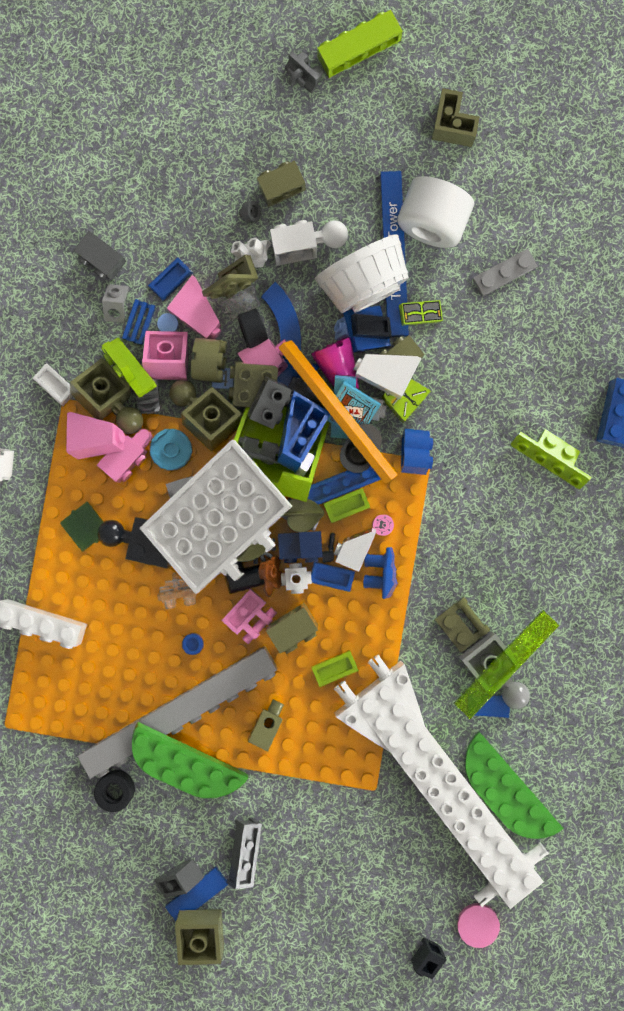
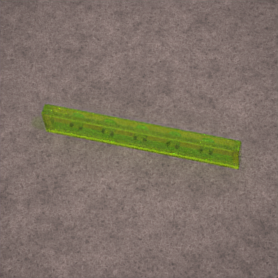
[454,610,560,719]

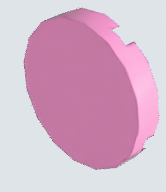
[457,903,500,948]

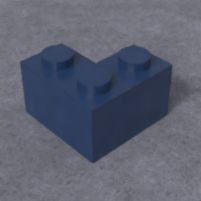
[278,531,323,563]

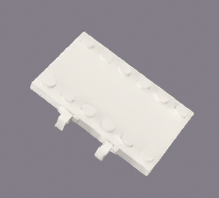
[140,440,292,594]

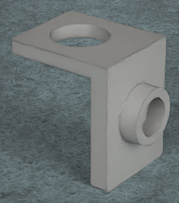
[102,284,129,323]

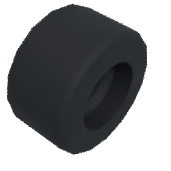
[238,309,268,348]
[94,770,135,813]

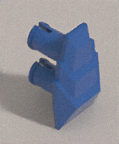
[363,547,398,599]

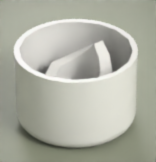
[397,176,474,248]

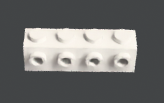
[0,599,87,649]

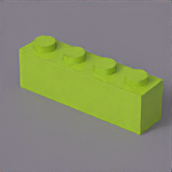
[317,10,403,78]

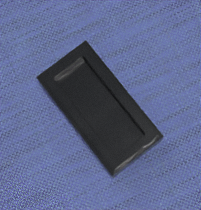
[351,314,392,339]

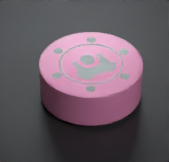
[372,515,394,536]

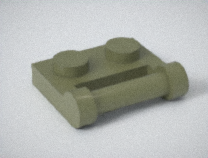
[434,596,490,653]

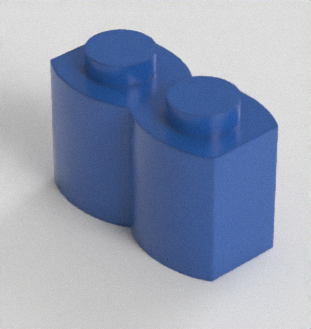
[401,429,433,475]

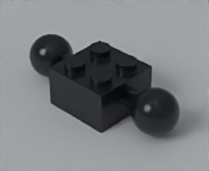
[97,517,171,568]

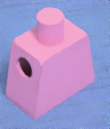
[237,339,288,376]

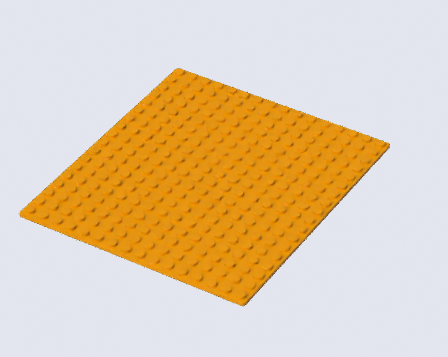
[5,400,430,791]

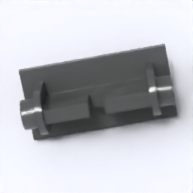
[238,436,280,465]

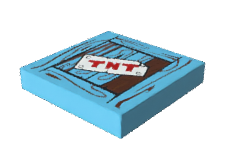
[327,381,381,430]

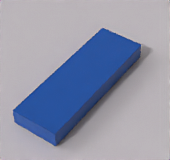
[165,866,228,921]

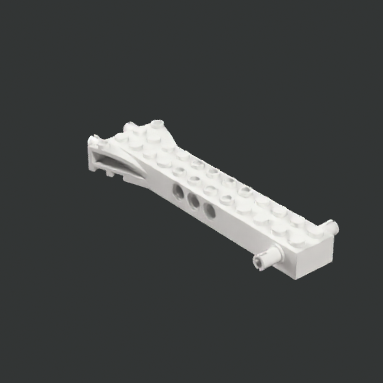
[334,654,549,909]

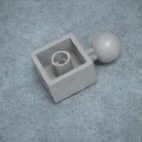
[458,631,530,709]

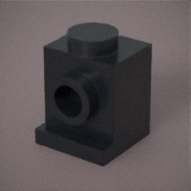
[411,938,447,979]

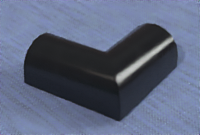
[225,561,265,594]

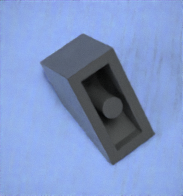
[154,859,204,898]

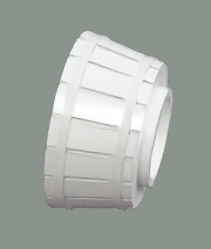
[315,235,409,313]

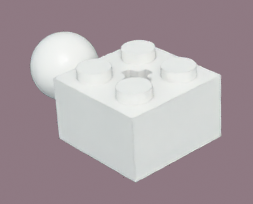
[270,220,348,266]

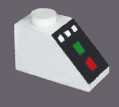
[334,528,376,572]

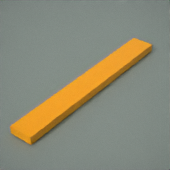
[278,340,398,484]

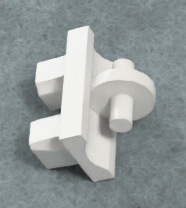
[231,238,271,268]

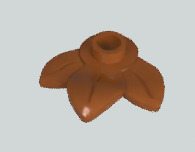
[259,556,282,597]

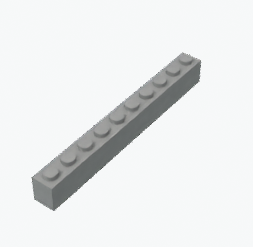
[77,646,278,779]

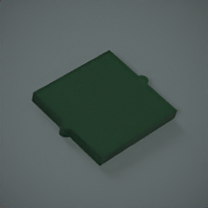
[60,501,104,552]

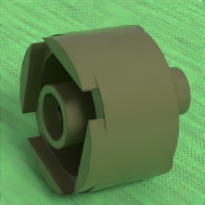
[191,338,227,383]

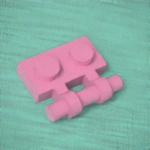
[221,589,277,644]

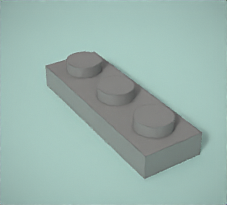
[473,249,538,297]

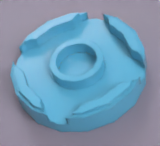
[150,429,192,471]

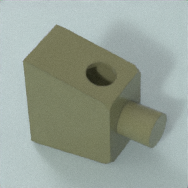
[248,699,284,752]

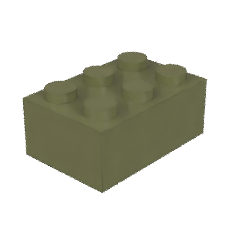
[266,603,318,654]

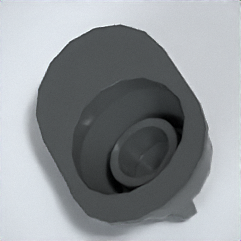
[340,424,382,473]

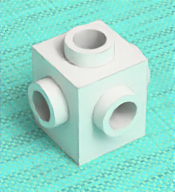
[281,563,312,594]

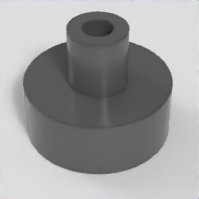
[239,201,261,223]

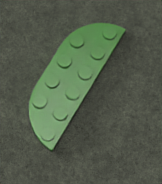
[132,722,249,798]
[465,731,564,839]

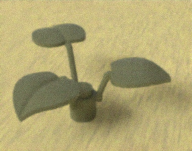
[237,499,324,562]

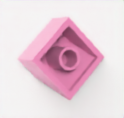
[142,331,188,380]

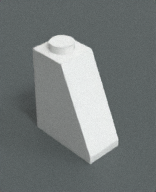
[354,354,421,399]

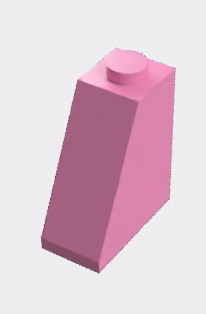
[167,275,221,339]
[66,412,125,459]

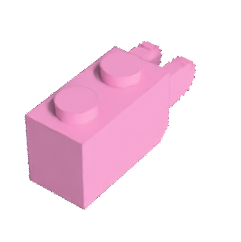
[97,429,153,483]

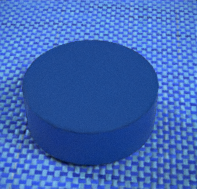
[182,633,204,655]

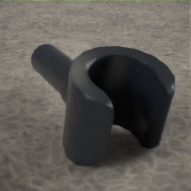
[322,533,335,563]

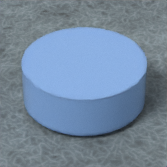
[157,313,179,332]

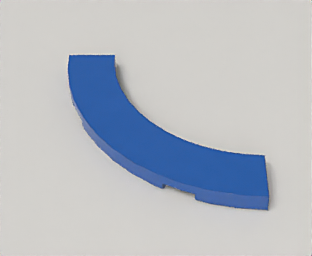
[261,282,301,386]

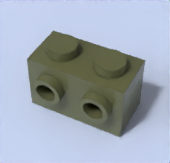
[257,160,306,208]

